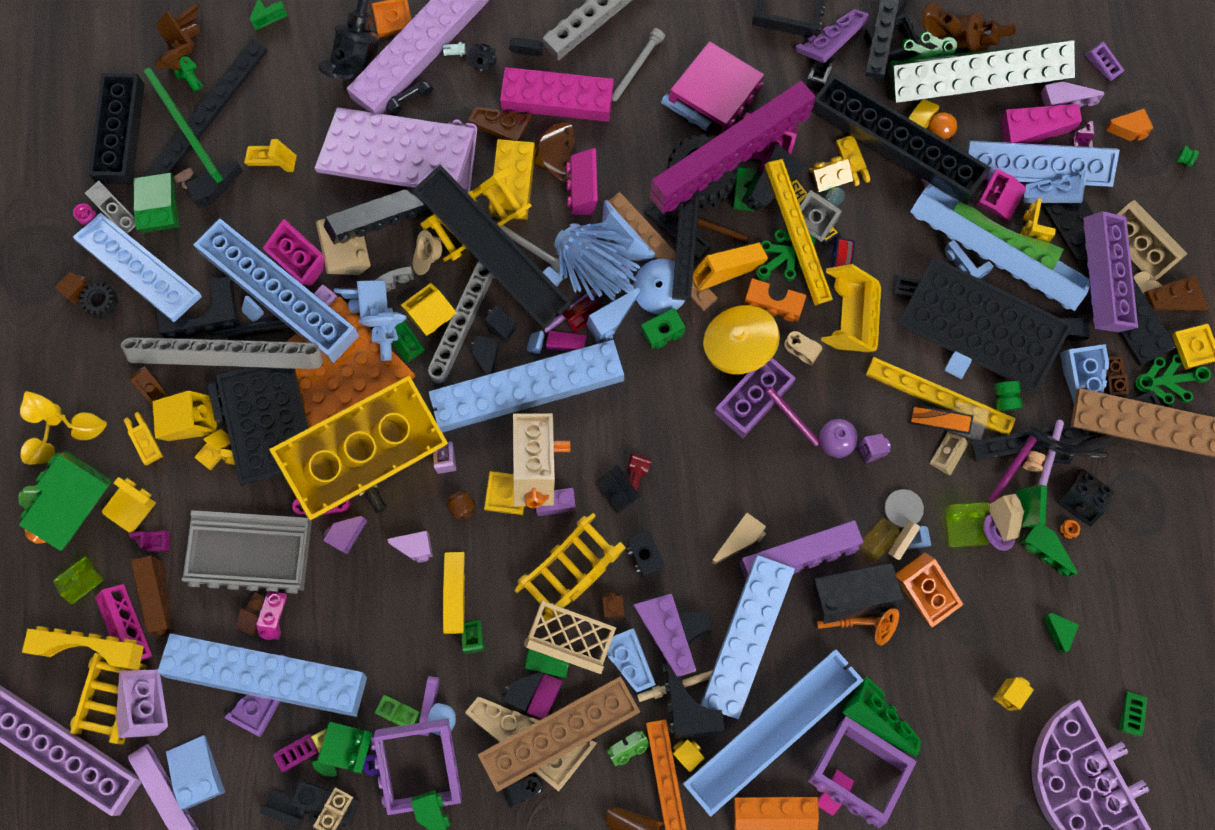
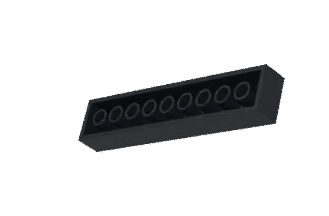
[811,74,991,205]

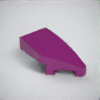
[1072,121,1094,147]
[129,531,170,552]

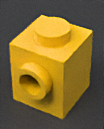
[673,739,704,772]

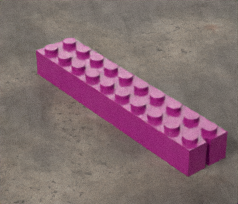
[650,80,816,214]

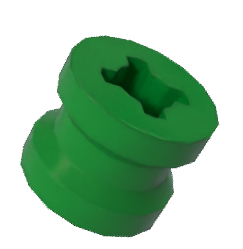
[1176,145,1199,168]

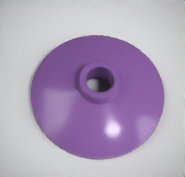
[983,514,1015,551]

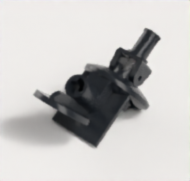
[318,0,380,79]

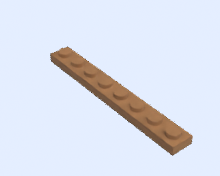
[608,192,717,311]

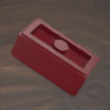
[562,294,603,333]

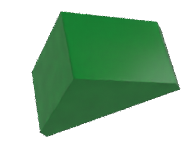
[1043,613,1079,654]
[462,620,486,654]

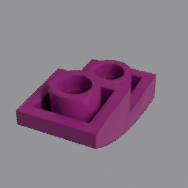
[527,674,562,720]

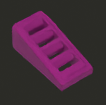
[273,733,318,772]

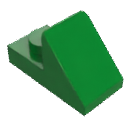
[250,0,288,30]

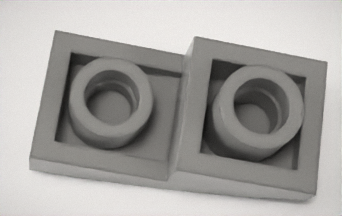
[375,267,414,292]

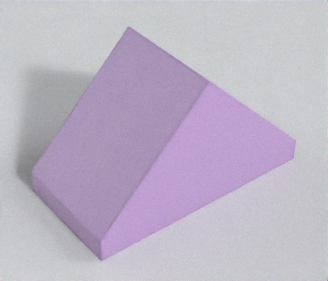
[433,441,457,474]

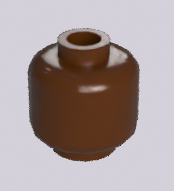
[447,490,476,520]

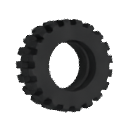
[667,134,738,209]

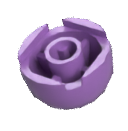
[818,419,858,458]

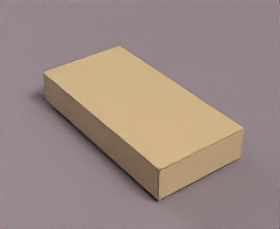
[888,521,920,560]

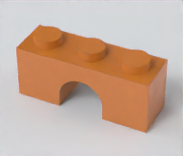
[744,278,806,322]

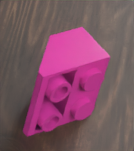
[976,169,1026,222]

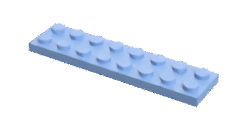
[967,140,1120,187]
[73,213,202,322]
[700,554,795,719]

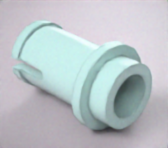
[443,42,466,56]

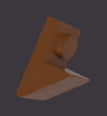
[129,366,169,406]
[236,592,265,637]

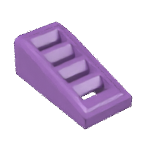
[1085,41,1125,81]

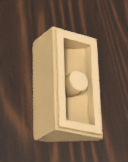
[930,432,968,475]

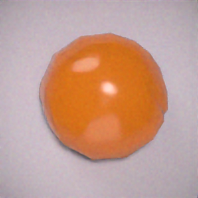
[927,112,957,140]

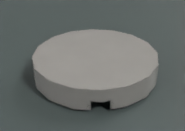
[884,489,924,528]

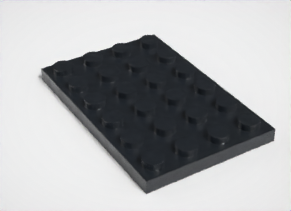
[216,367,309,486]

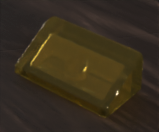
[859,517,901,561]

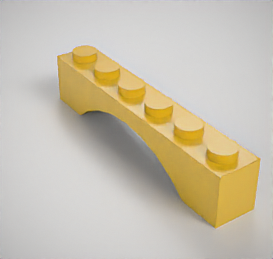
[22,626,144,670]

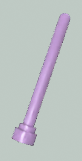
[1038,420,1064,486]

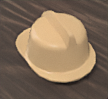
[413,230,442,275]

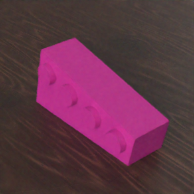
[1000,104,1082,144]

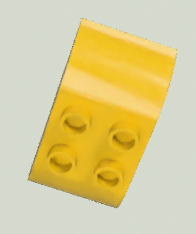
[269,375,448,521]

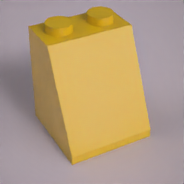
[153,391,217,441]

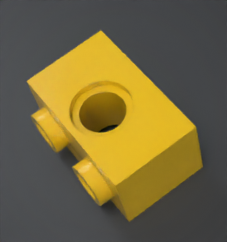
[993,677,1034,711]

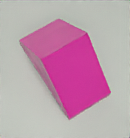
[818,769,854,816]

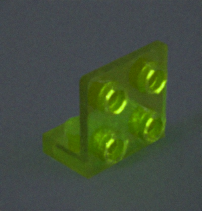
[945,502,990,547]

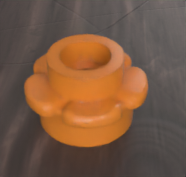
[1060,520,1080,539]

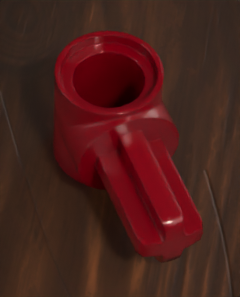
[627,453,651,491]

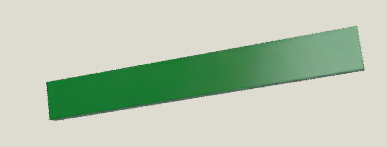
[144,67,223,183]

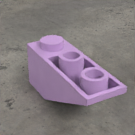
[1040,82,1104,107]

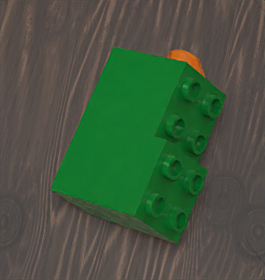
[19,450,113,551]

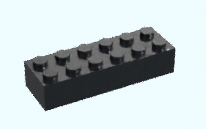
[88,73,145,185]

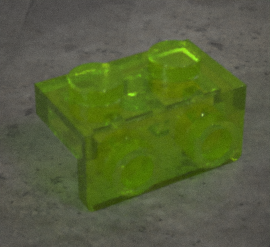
[53,556,103,604]

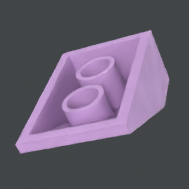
[116,670,168,738]

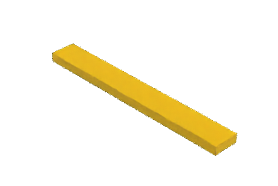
[764,159,833,305]
[866,357,1016,436]

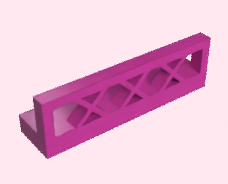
[95,584,152,660]

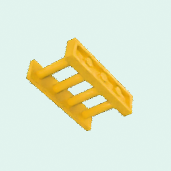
[70,653,147,744]

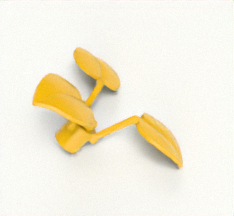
[20,391,107,465]

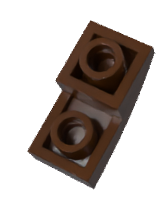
[1105,356,1129,395]

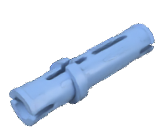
[661,93,712,132]

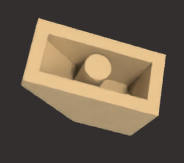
[987,494,1024,541]

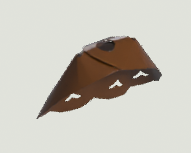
[534,122,575,182]

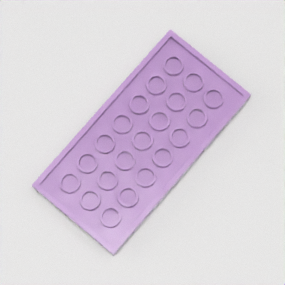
[315,107,476,188]

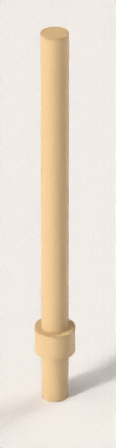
[637,670,713,702]

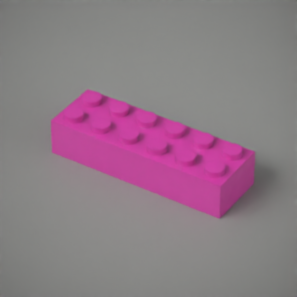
[500,67,614,122]

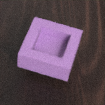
[314,284,338,306]

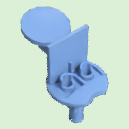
[334,281,407,361]

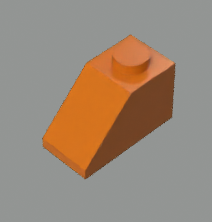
[1105,109,1153,141]

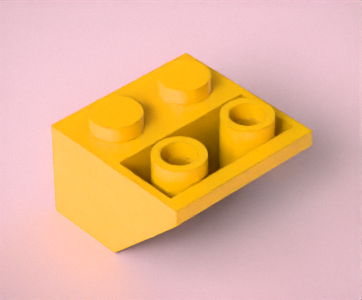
[401,283,457,336]

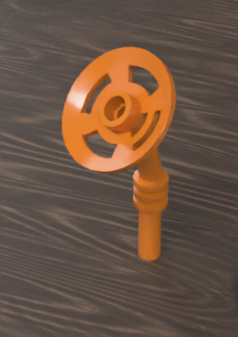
[817,608,899,645]

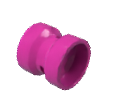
[73,203,98,227]

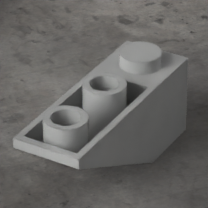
[85,181,136,233]

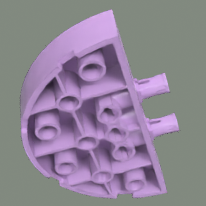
[1031,700,1151,830]

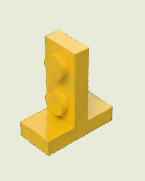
[244,139,297,172]

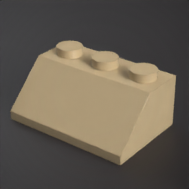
[316,219,371,275]

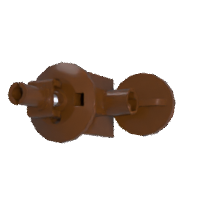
[921,3,1017,52]

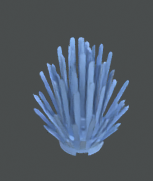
[554,222,640,301]

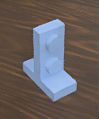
[944,240,994,279]

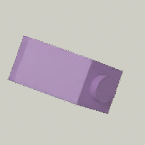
[388,531,433,563]

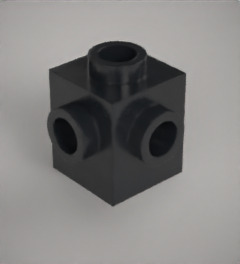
[467,43,497,72]

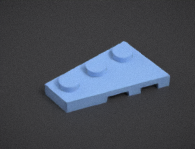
[1024,171,1086,203]
[602,628,656,692]

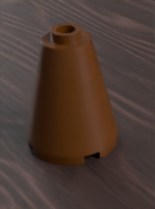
[604,806,663,830]

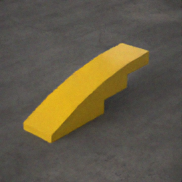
[443,552,465,634]

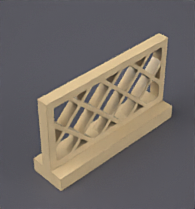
[524,600,616,674]

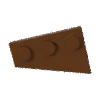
[468,107,533,141]
[1144,276,1209,312]

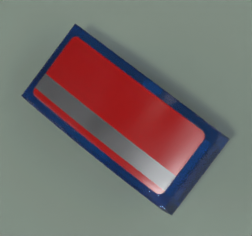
[831,237,855,268]

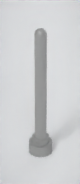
[612,28,665,102]
[494,220,560,274]

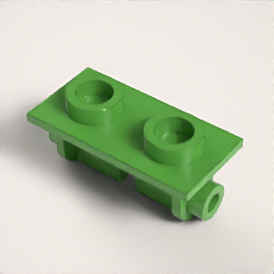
[607,730,650,766]

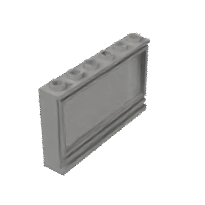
[182,510,312,594]

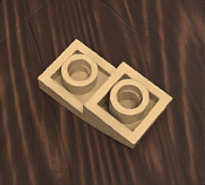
[313,787,353,830]

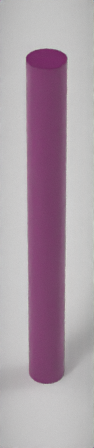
[765,387,820,446]
[988,436,1037,503]

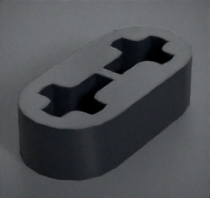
[509,38,544,56]

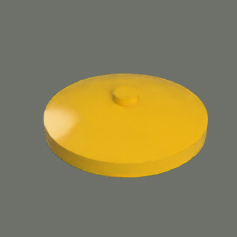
[703,305,780,374]

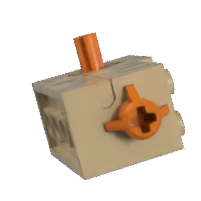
[513,413,570,508]

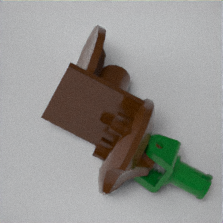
[155,3,203,92]

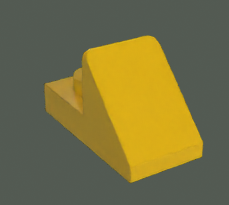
[195,429,231,470]

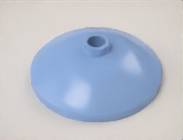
[633,259,685,315]

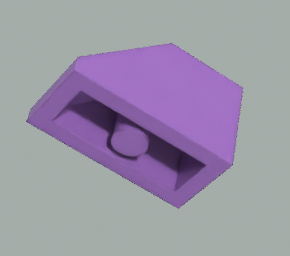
[858,434,891,463]
[323,516,367,554]

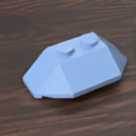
[601,200,655,262]

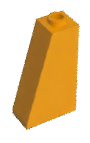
[693,243,768,291]

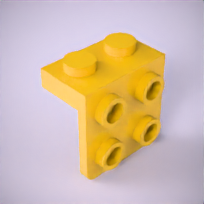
[1021,198,1056,242]
[102,477,156,533]

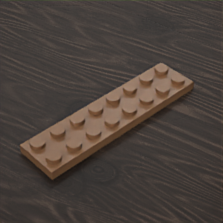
[1070,389,1215,458]
[478,676,640,792]

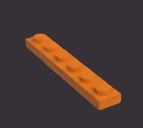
[646,719,686,830]

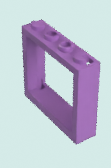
[808,716,917,828]
[371,718,462,815]

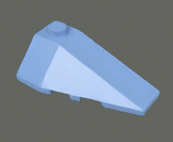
[1060,344,1109,403]

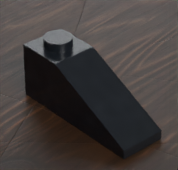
[186,161,243,208]

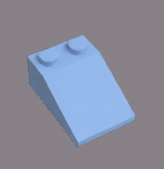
[586,288,640,343]
[166,735,225,810]

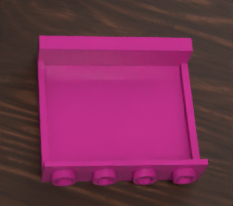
[669,41,764,133]

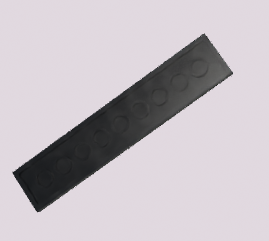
[1044,197,1176,366]

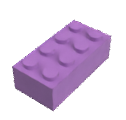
[714,358,796,438]

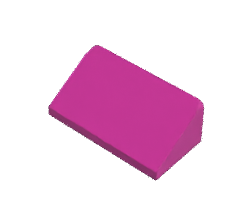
[546,331,587,352]

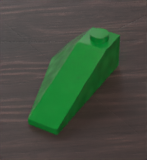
[842,676,922,756]

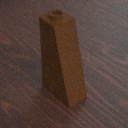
[131,556,173,637]

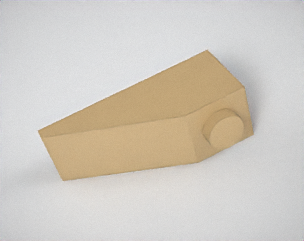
[712,513,766,565]

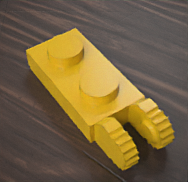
[836,136,870,186]
[124,412,164,466]

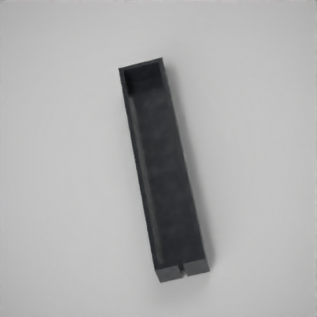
[412,164,572,331]

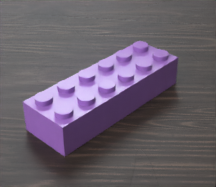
[1083,211,1138,332]
[739,520,864,582]

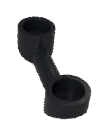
[388,82,434,115]

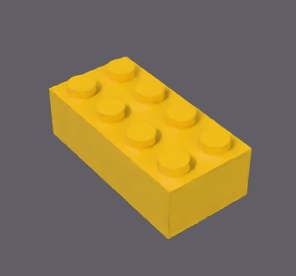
[489,139,535,220]

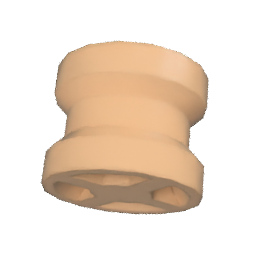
[1023,451,1046,472]

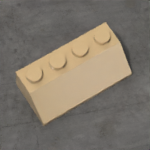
[1117,200,1187,281]

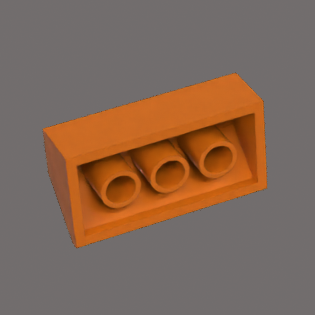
[733,797,819,830]

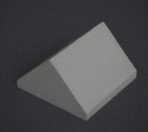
[800,190,842,242]

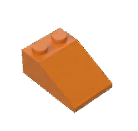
[896,553,963,628]

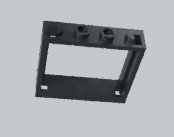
[752,0,827,37]

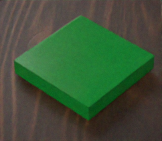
[1016,485,1047,529]

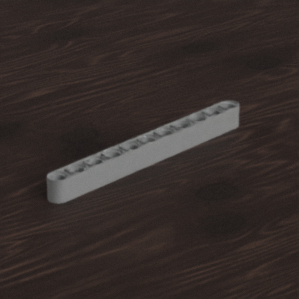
[121,337,323,369]

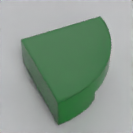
[312,761,338,777]

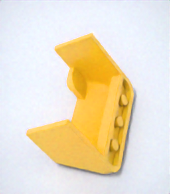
[821,264,881,352]

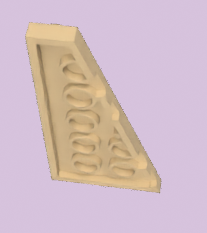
[465,697,597,792]

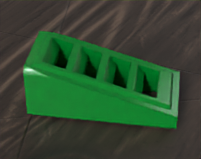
[1118,692,1147,737]

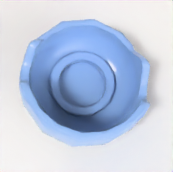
[428,703,456,736]

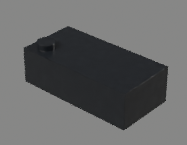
[813,563,903,624]

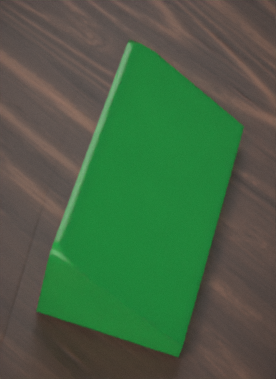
[392,321,425,363]

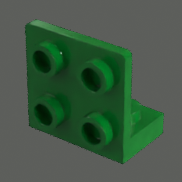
[317,722,372,773]

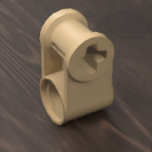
[784,331,822,365]

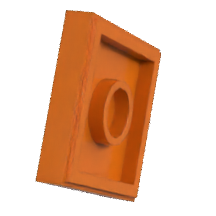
[372,0,412,38]

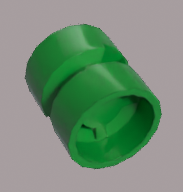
[994,381,1022,411]

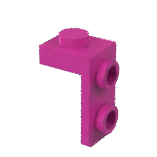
[256,591,287,640]

